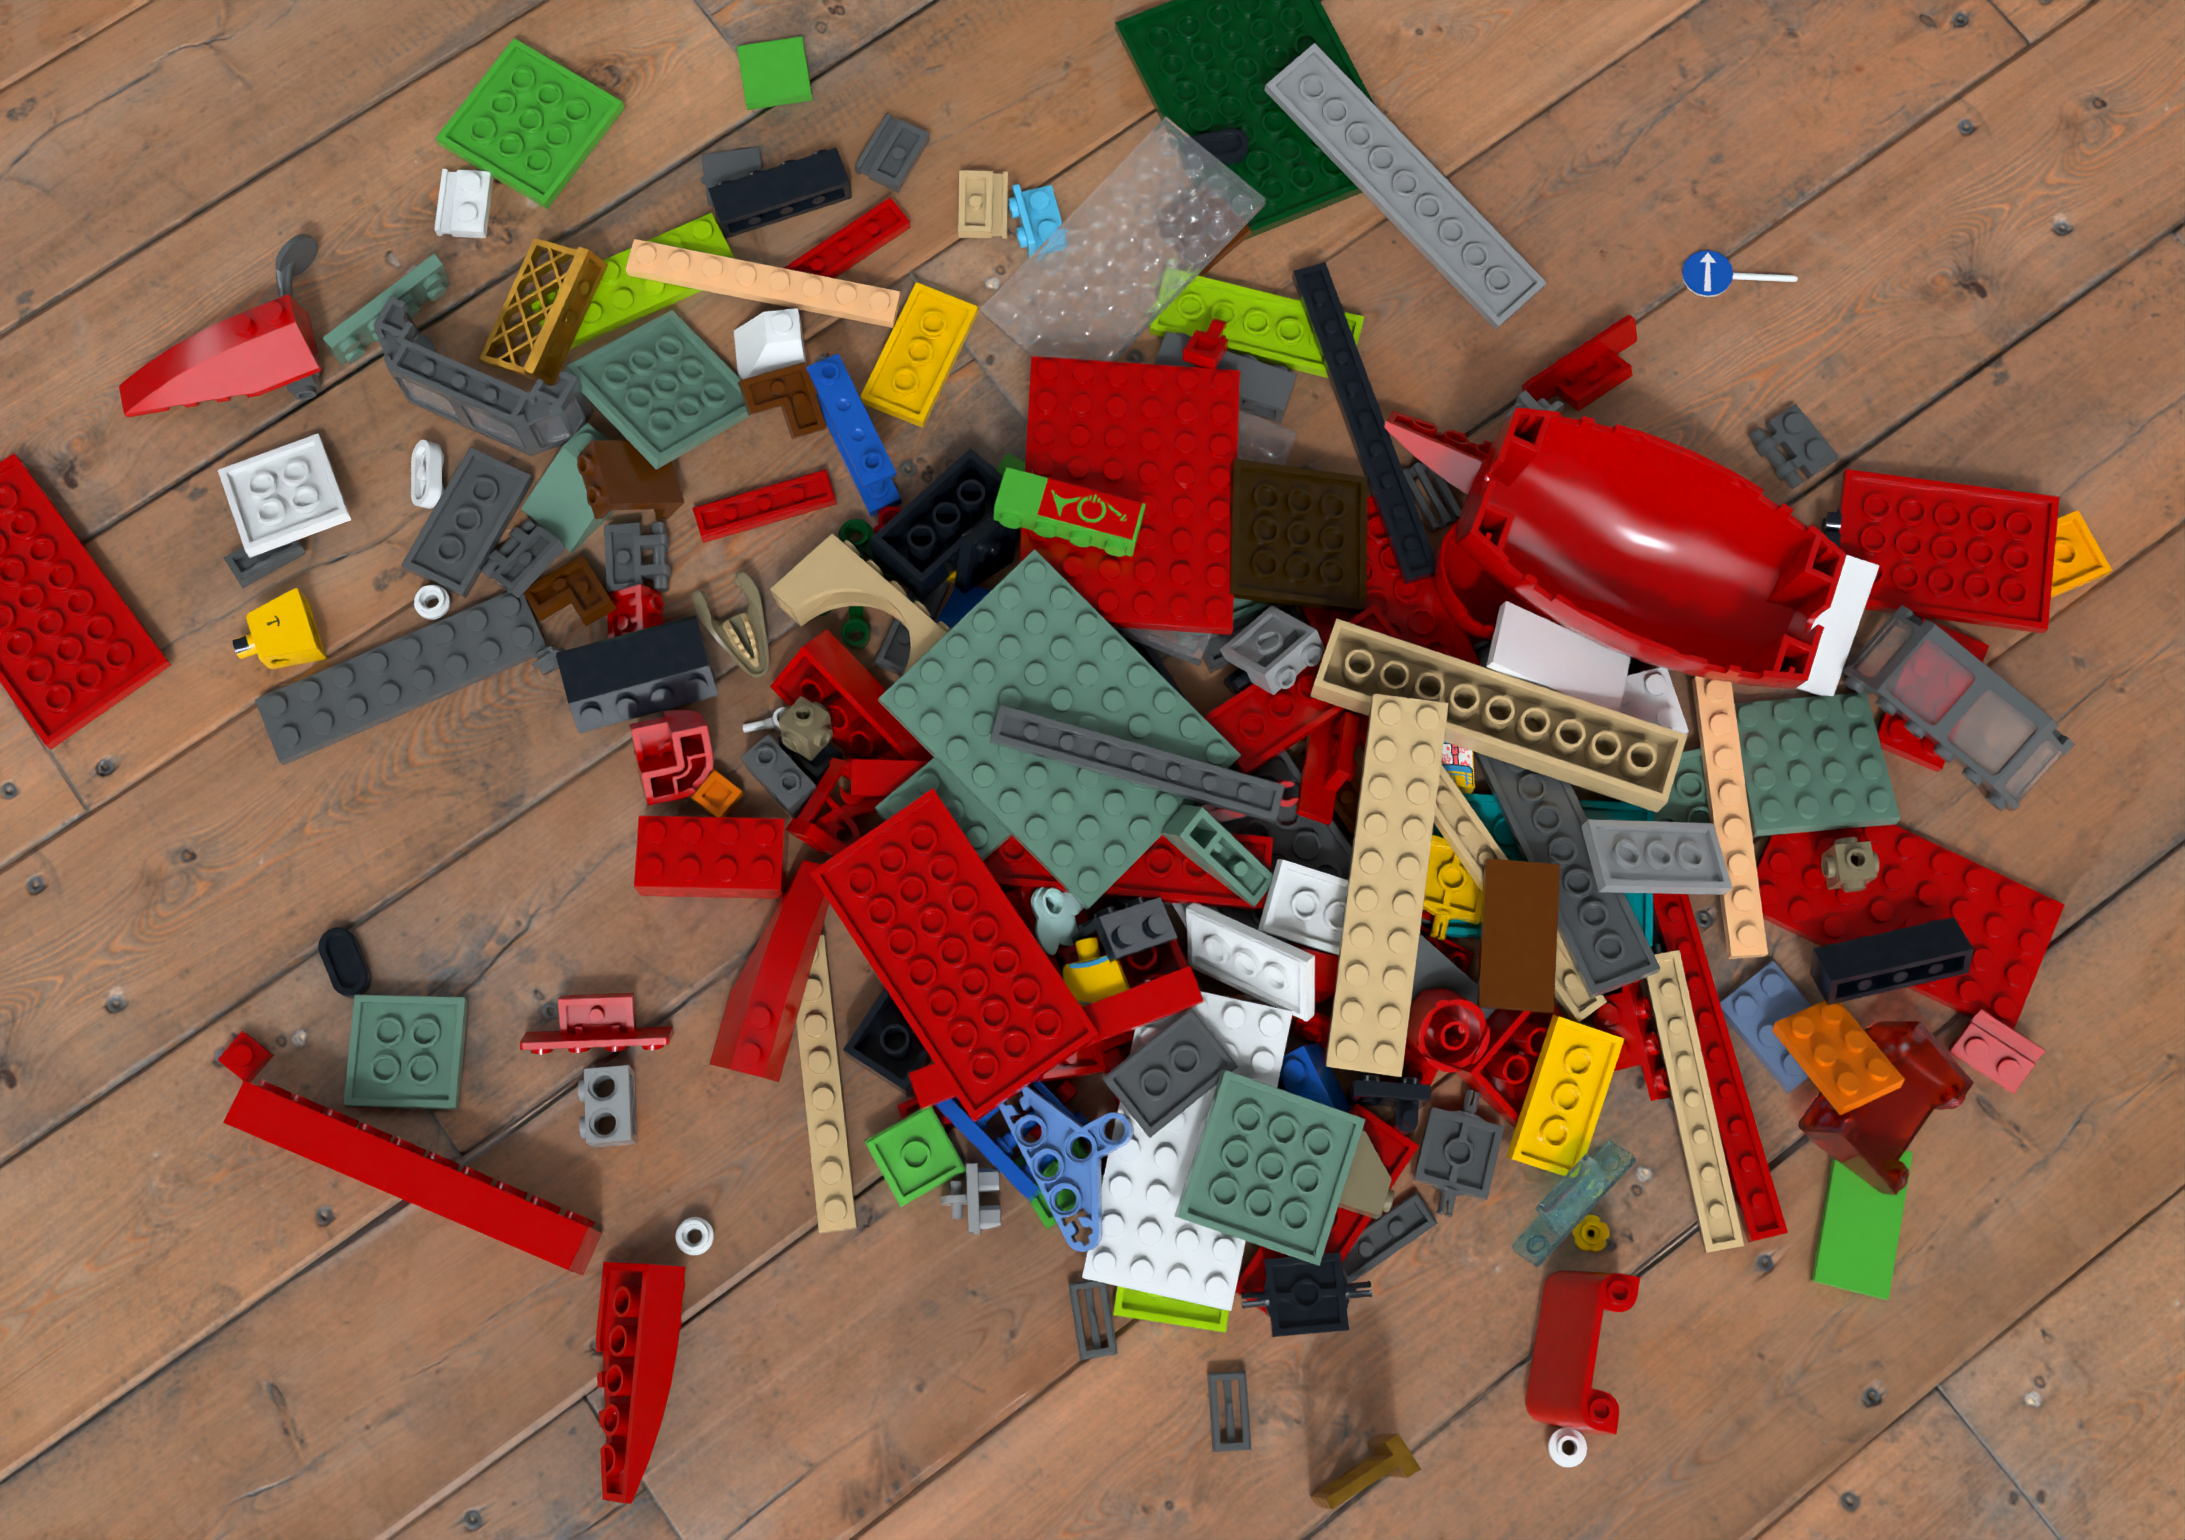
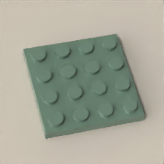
[565,310,752,470]
[1734,692,1901,837]
[1175,1070,1366,1266]

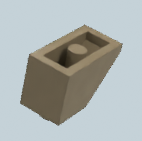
[1338,1130,1395,1219]

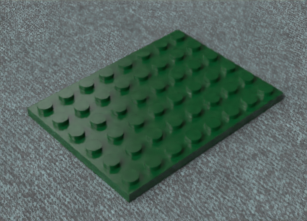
[1115,0,1375,240]

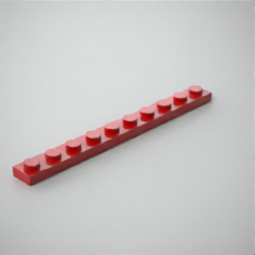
[1653,893,1788,1243]

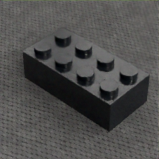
[871,448,1003,601]
[843,988,932,1096]

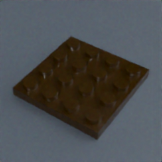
[1230,458,1368,614]

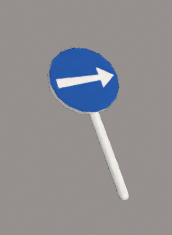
[1682,250,1798,297]

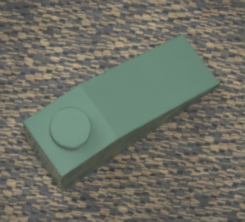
[1161,804,1273,907]

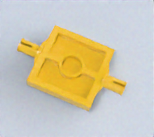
[1423,835,1482,940]

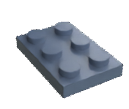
[1720,961,1811,1093]

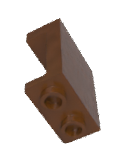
[577,440,685,519]

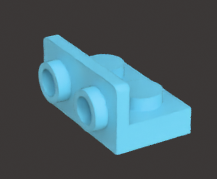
[1008,184,1068,259]

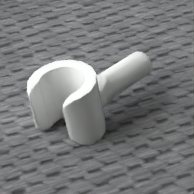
[743,707,786,733]

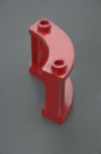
[786,757,885,857]

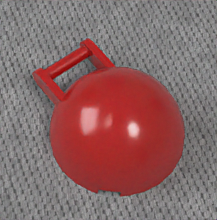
[1435,520,1556,642]

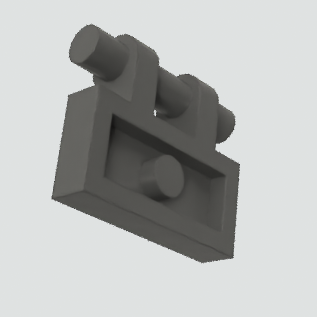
[1749,404,1839,490]
[480,519,566,598]
[604,522,671,593]

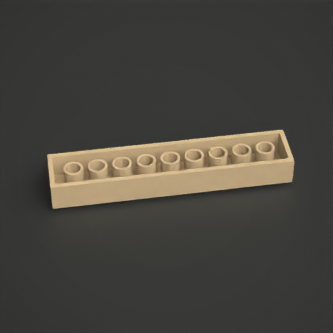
[1310,619,1687,813]
[1325,694,1449,1077]

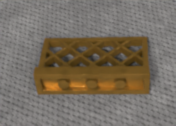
[478,238,608,386]
[1310,1433,1421,1510]

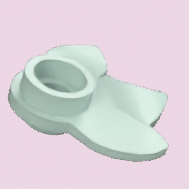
[1031,887,1084,955]

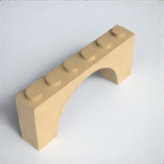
[770,534,951,674]

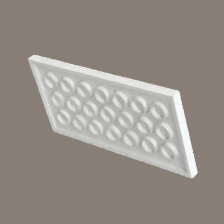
[1082,980,1293,1311]

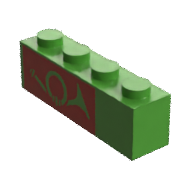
[994,467,1146,557]

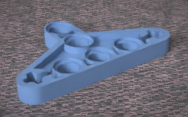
[999,1086,1134,1252]

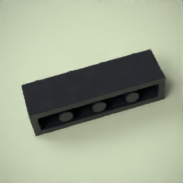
[708,148,852,239]
[1810,917,1974,1005]

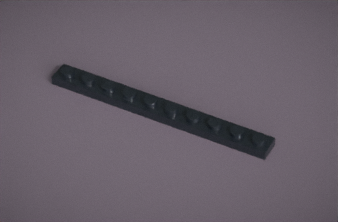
[1292,262,1436,585]

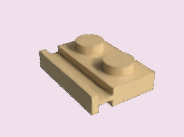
[958,170,1008,239]

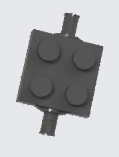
[1413,1090,1504,1217]

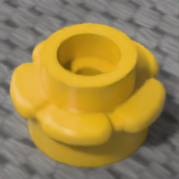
[1572,1215,1610,1252]

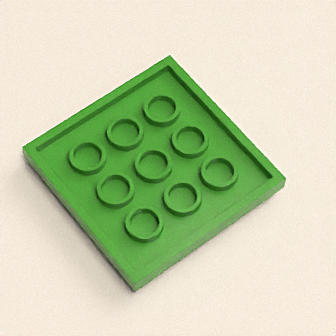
[436,38,625,210]

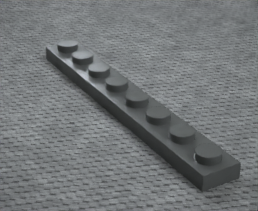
[989,705,1285,823]

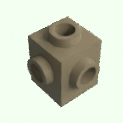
[779,696,833,761]
[1821,837,1879,892]

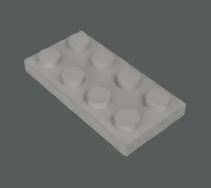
[1581,819,1732,895]

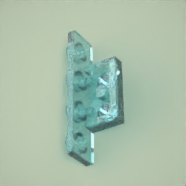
[1512,1141,1636,1267]

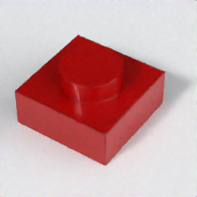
[217,1031,274,1083]

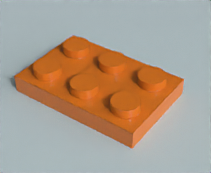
[1772,1000,1905,1115]

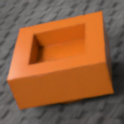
[691,770,744,817]

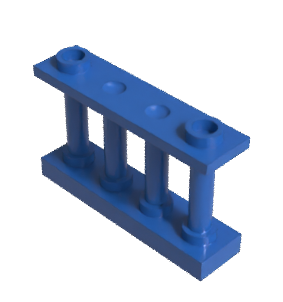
[806,353,902,517]
[935,1080,1091,1203]

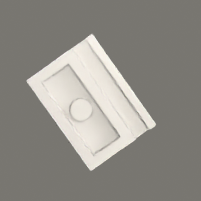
[434,169,494,238]

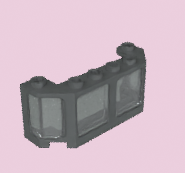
[373,296,593,456]
[1841,605,2075,811]

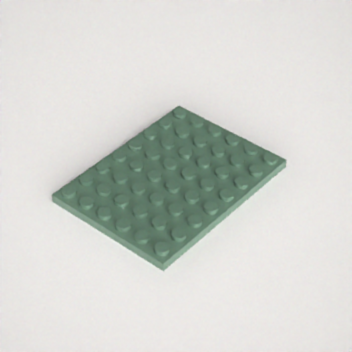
[878,549,1241,910]

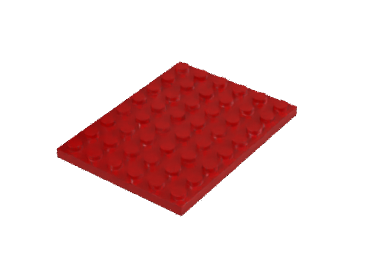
[1019,356,1240,635]

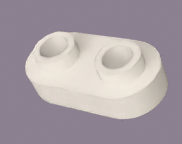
[411,440,444,509]

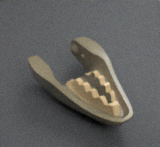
[693,570,769,678]

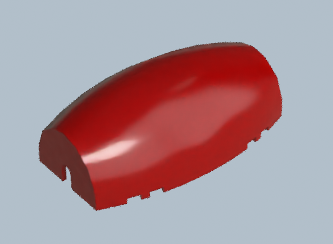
[1455,407,1847,689]

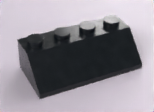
[556,615,718,733]

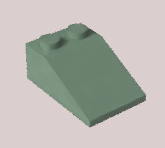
[521,423,615,554]

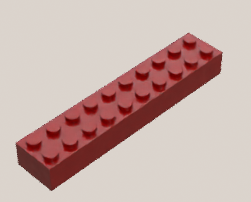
[223,1079,602,1275]

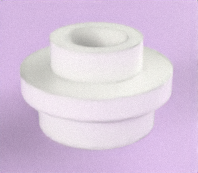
[414,585,451,620]
[676,1217,714,1255]
[1548,1428,1587,1467]

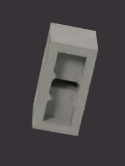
[578,1065,637,1148]

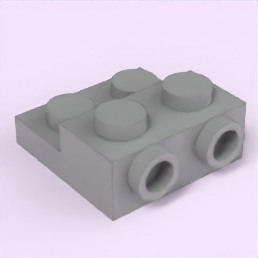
[1220,605,1325,695]

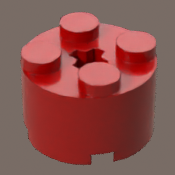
[1406,989,1490,1073]

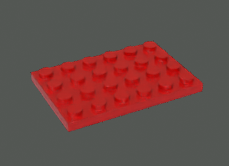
[1839,469,2060,634]

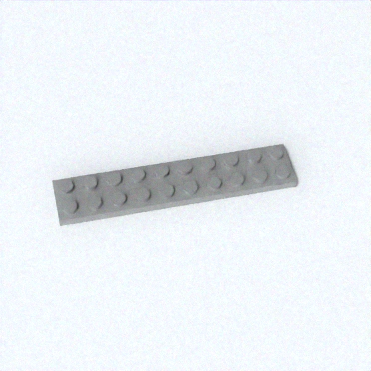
[1264,43,1547,330]

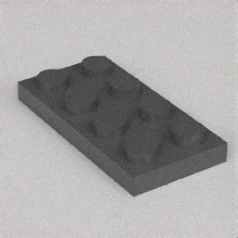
[401,447,534,598]

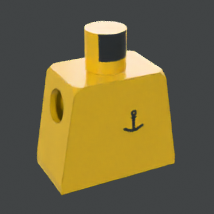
[232,588,327,669]

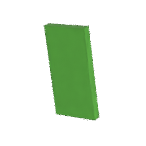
[1811,1134,1913,1300]

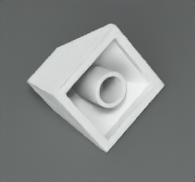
[734,308,806,380]

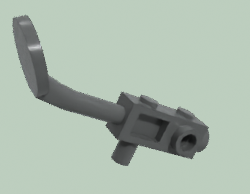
[275,234,321,400]

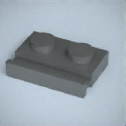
[855,113,930,193]

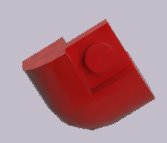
[629,710,713,806]

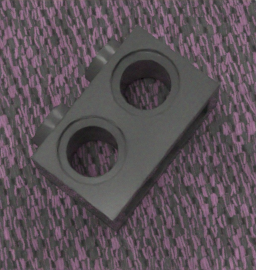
[741,734,817,819]

